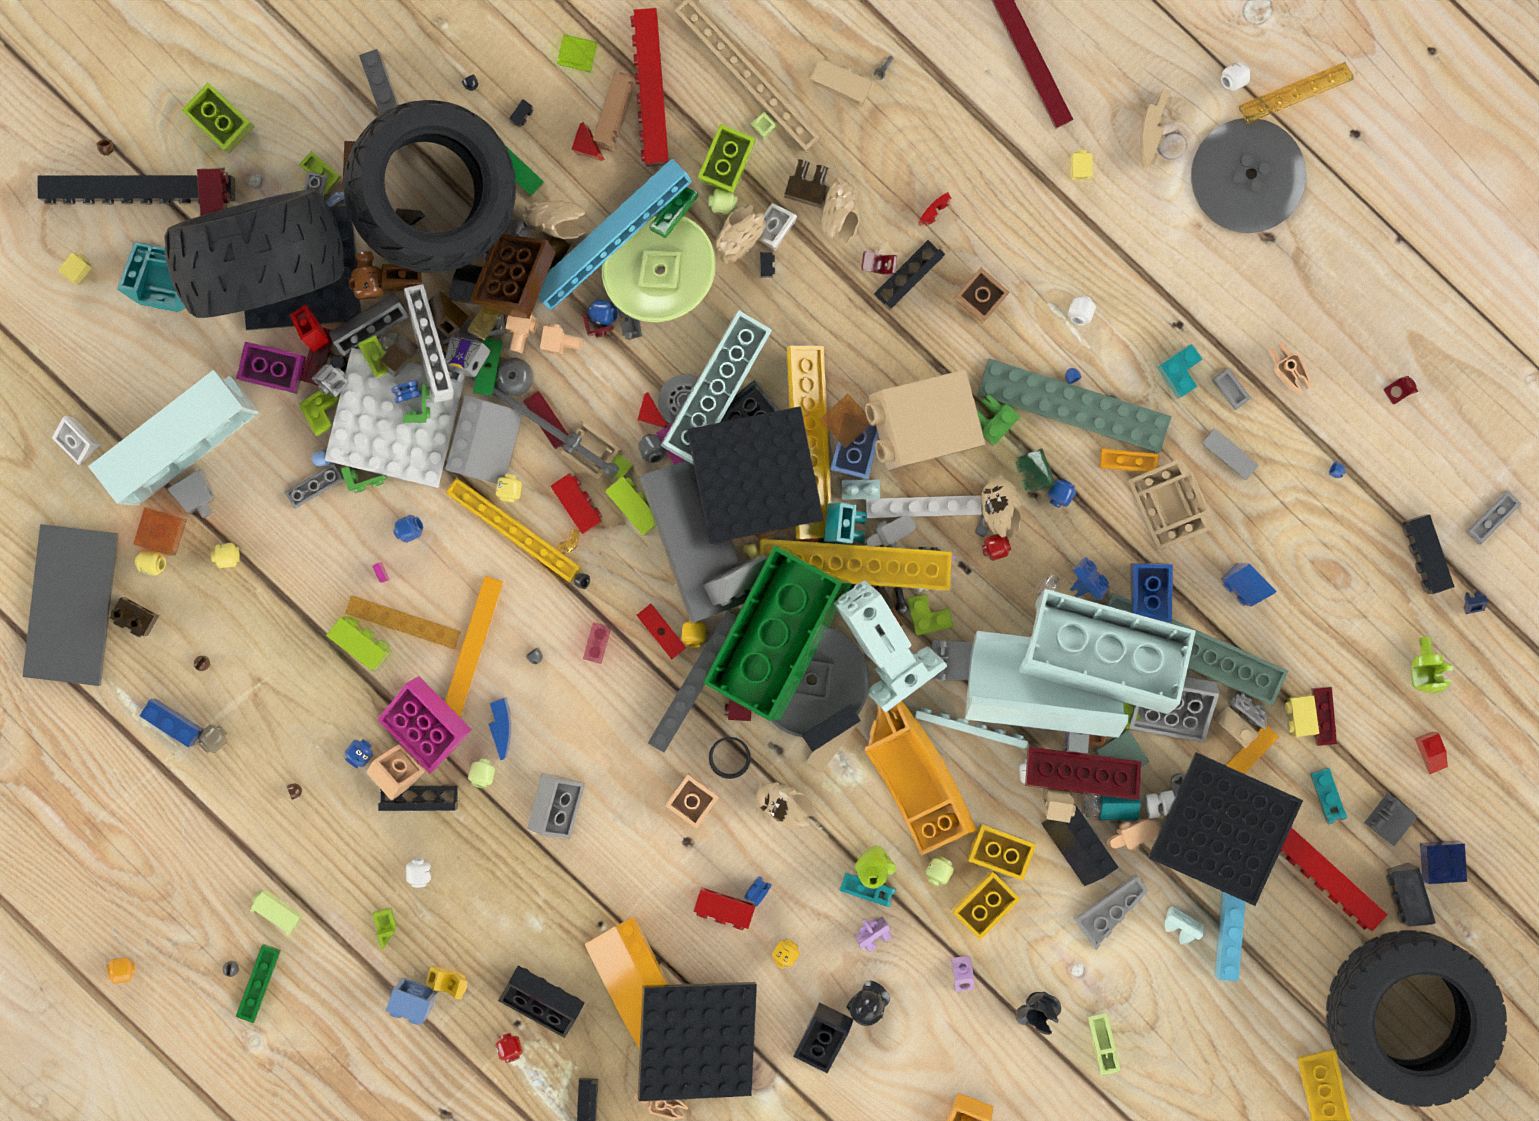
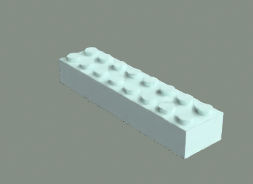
[660,310,772,464]

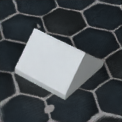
[758,203,797,251]
[52,416,101,465]

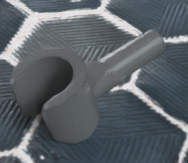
[874,55,894,80]
[975,514,989,537]

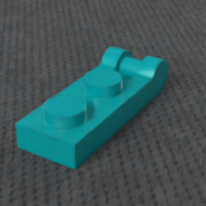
[1310,768,1347,825]
[839,872,896,907]

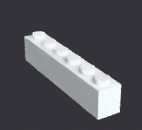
[404,284,454,403]

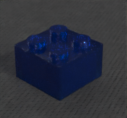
[1420,841,1467,884]

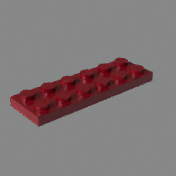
[1025,747,1142,800]

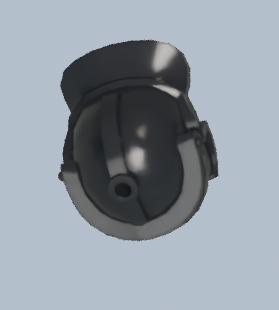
[846,981,890,1026]
[1015,991,1061,1035]

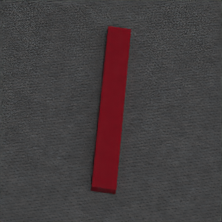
[991,0,1074,129]

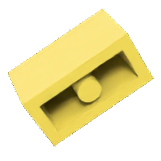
[1285,694,1319,737]

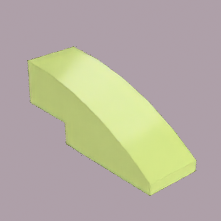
[1088,1013,1121,1076]

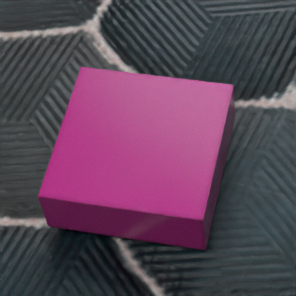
[373,562,390,583]

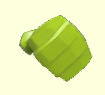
[1411,637,1453,694]
[854,845,896,889]

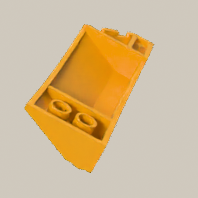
[864,701,977,856]
[585,917,670,1048]

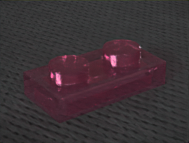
[583,622,612,664]

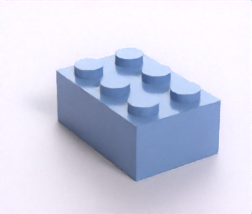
[830,413,879,480]
[386,978,438,1025]

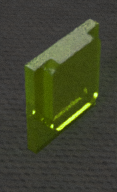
[557,34,598,73]

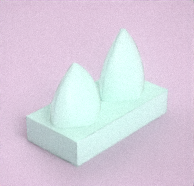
[841,479,880,500]
[1164,905,1204,945]

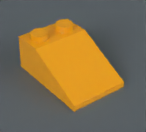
[946,1093,994,1121]

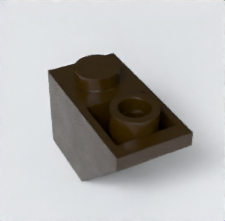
[428,290,468,338]

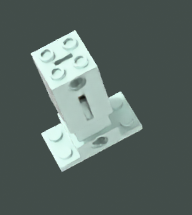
[834,580,947,713]

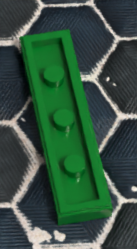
[236,944,281,1023]

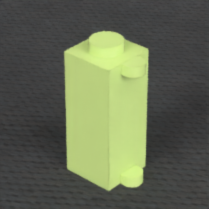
[250,889,303,937]

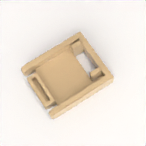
[561,422,621,480]

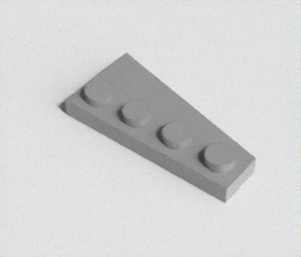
[1074,874,1148,950]

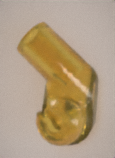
[557,529,580,554]

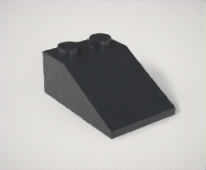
[793,1002,853,1074]

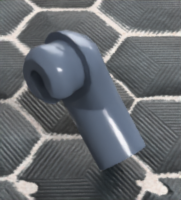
[325,192,346,207]

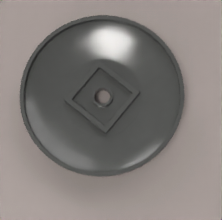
[1191,118,1306,233]
[771,626,869,737]

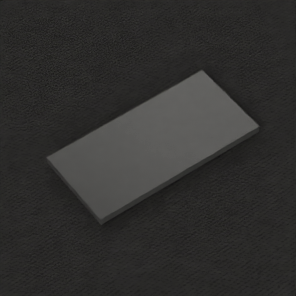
[639,461,750,623]
[22,524,119,686]

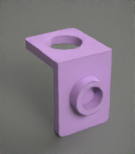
[952,956,974,991]

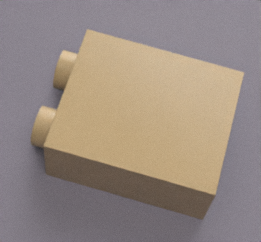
[865,370,986,470]

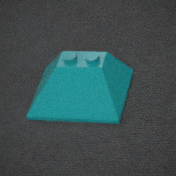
[117,242,186,312]

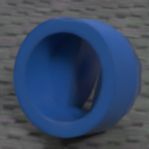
[1065,368,1082,384]
[1329,461,1346,478]

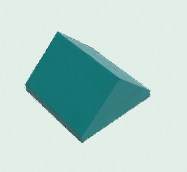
[1099,796,1141,820]

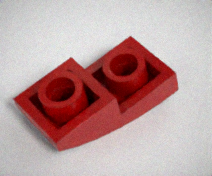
[918,192,952,226]

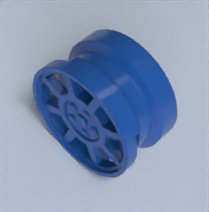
[391,380,422,403]
[744,876,772,907]

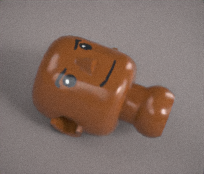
[349,251,384,300]

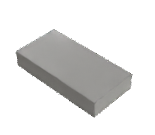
[1212,368,1251,410]

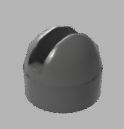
[526,648,543,664]
[222,961,239,977]

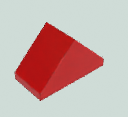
[571,122,605,161]
[637,392,667,428]

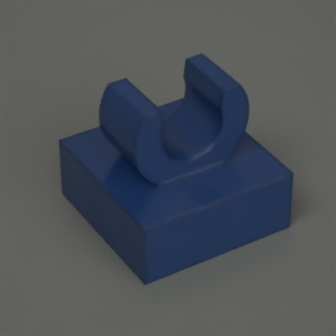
[1463,590,1488,614]

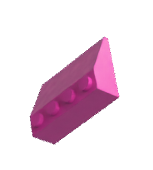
[377,676,472,774]

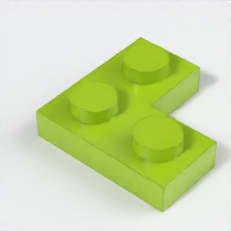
[299,151,341,198]
[358,335,411,379]
[298,390,340,436]
[907,594,954,636]

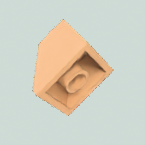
[366,744,426,800]

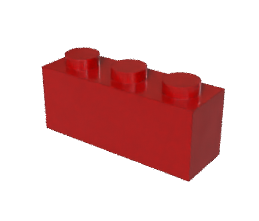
[550,473,603,534]
[693,887,755,930]

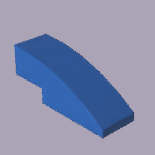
[489,697,511,761]

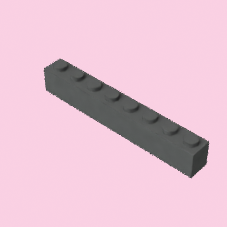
[648,610,738,752]

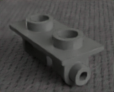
[618,309,642,340]

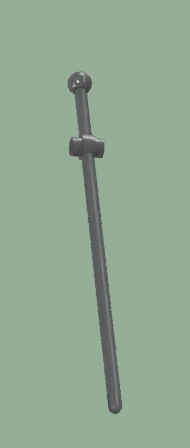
[442,350,619,478]

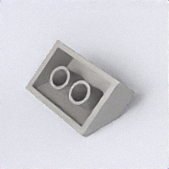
[703,554,767,606]
[527,773,585,839]

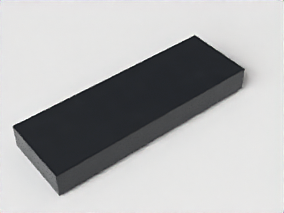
[802,704,861,752]

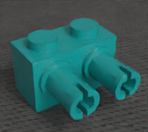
[824,503,867,544]

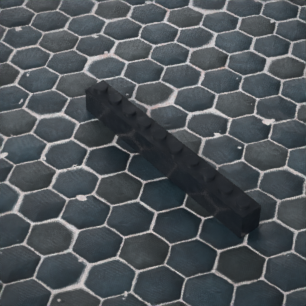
[37,175,235,205]

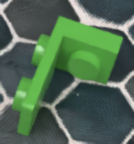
[403,383,430,423]
[341,466,388,493]

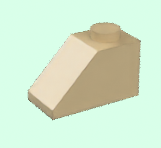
[1214,706,1259,748]

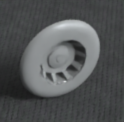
[658,375,699,424]

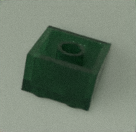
[1015,448,1056,494]

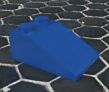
[1130,563,1173,622]
[1221,563,1277,607]

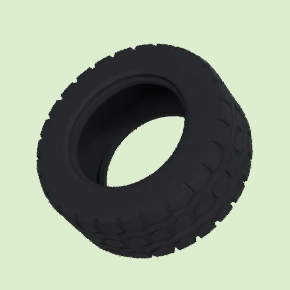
[1326,930,1507,1107]

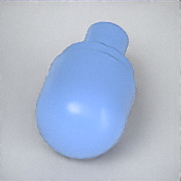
[312,450,332,466]

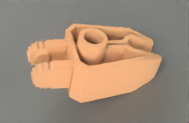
[1268,342,1311,394]
[1106,819,1160,850]
[634,1093,688,1119]

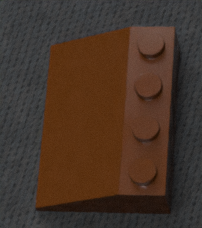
[470,234,555,319]

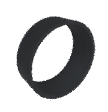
[709,737,751,779]

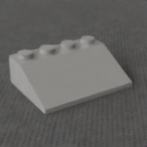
[445,396,523,484]
[1129,677,1219,743]

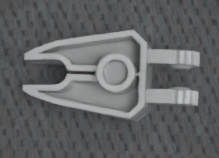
[312,365,349,397]
[864,516,916,548]

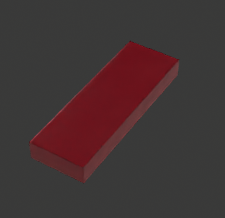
[300,327,333,386]
[523,391,569,449]
[1311,687,1337,746]

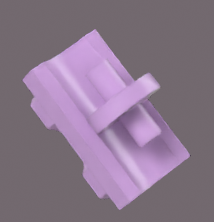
[855,917,892,952]

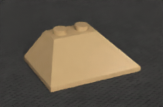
[1128,459,1211,550]

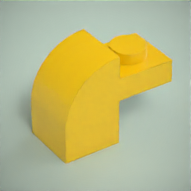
[426,966,467,999]

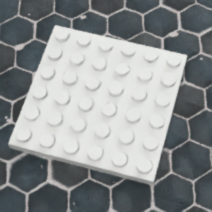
[325,348,465,488]

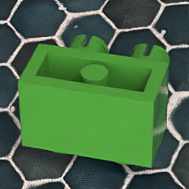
[976,394,1021,446]

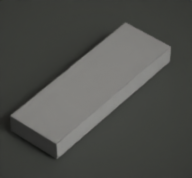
[1201,429,1259,480]
[1466,490,1521,544]

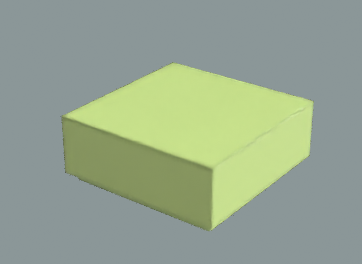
[750,111,777,139]

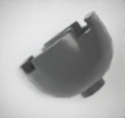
[495,358,534,396]

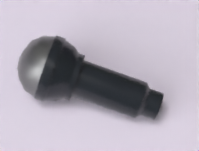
[895,587,909,615]

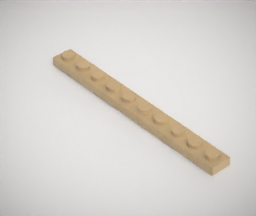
[674,0,820,152]

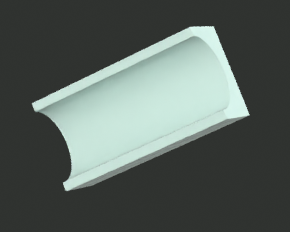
[88,370,260,506]
[1019,589,1196,714]
[965,631,1128,738]

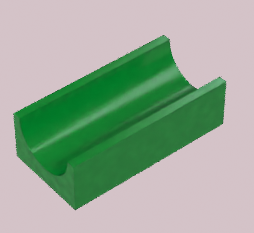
[703,546,852,721]

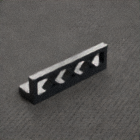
[874,240,945,310]
[378,786,458,811]
[577,1078,598,1121]

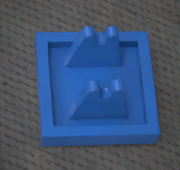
[1070,557,1110,601]

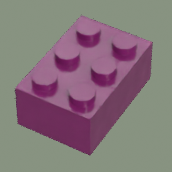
[236,341,306,394]

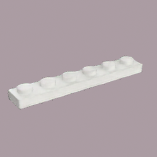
[866,495,982,518]

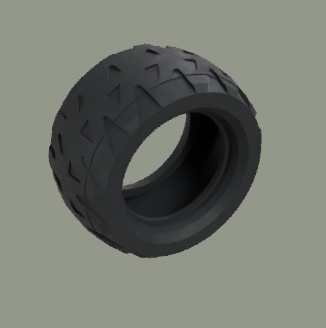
[343,100,516,273]
[164,189,344,318]

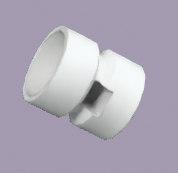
[1144,790,1175,819]

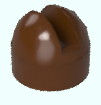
[96,139,113,156]
[194,656,210,671]
[287,783,302,800]

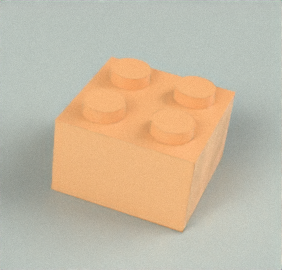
[665,772,719,828]

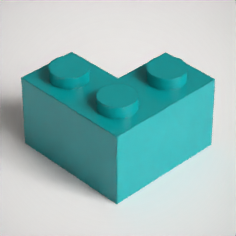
[1157,344,1203,399]

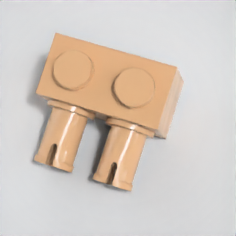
[505,315,538,354]
[540,323,584,355]

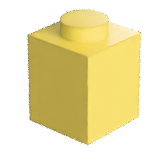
[1070,150,1093,180]
[58,252,92,285]

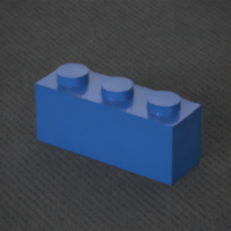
[139,698,204,747]

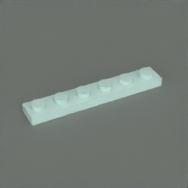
[914,707,1028,749]

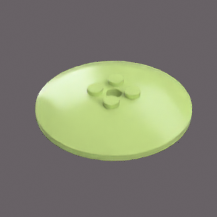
[602,213,716,322]

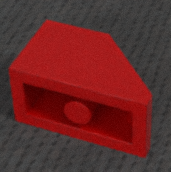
[290,304,329,352]
[1415,731,1448,774]

